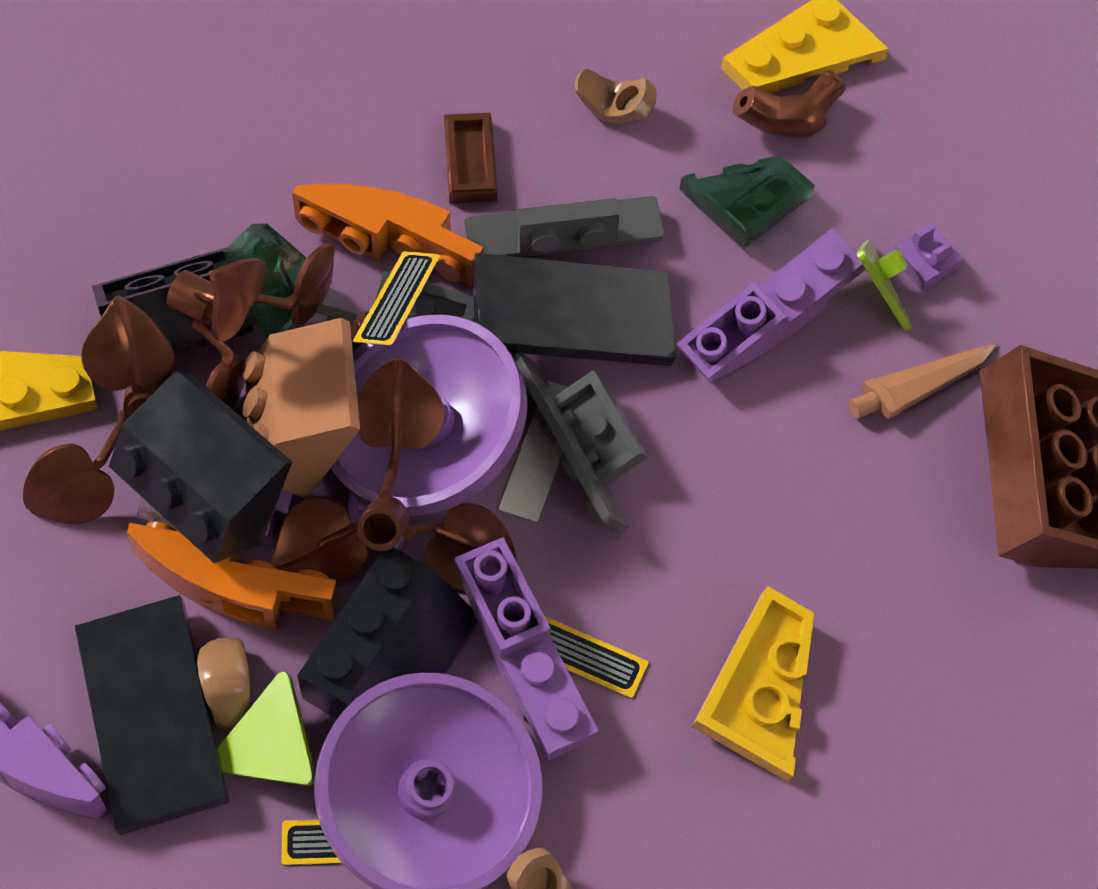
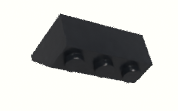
[92,245,265,352]
[108,368,292,563]
[297,547,478,719]

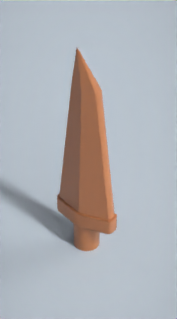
[848,343,997,419]

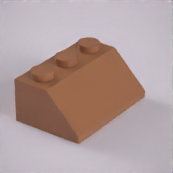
[241,318,360,499]

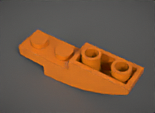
[292,183,484,287]
[127,522,339,631]

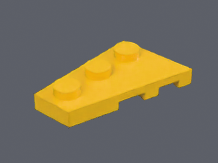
[721,0,889,93]
[0,351,99,431]
[692,586,814,782]

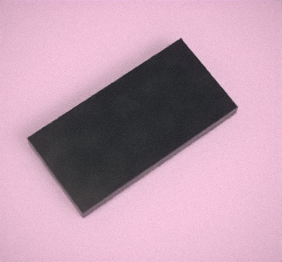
[471,253,676,366]
[75,595,230,835]

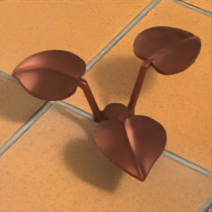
[166,243,335,409]
[23,296,175,524]
[270,358,517,591]

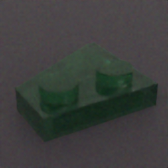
[679,155,815,249]
[223,223,332,338]

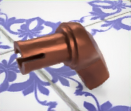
[733,71,846,138]

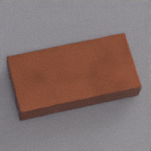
[444,112,498,204]

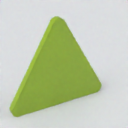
[857,239,913,332]
[218,672,315,786]

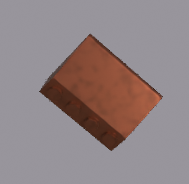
[979,345,1098,569]

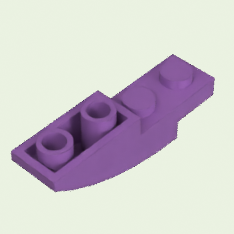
[676,228,865,382]
[454,537,599,761]
[0,703,108,819]

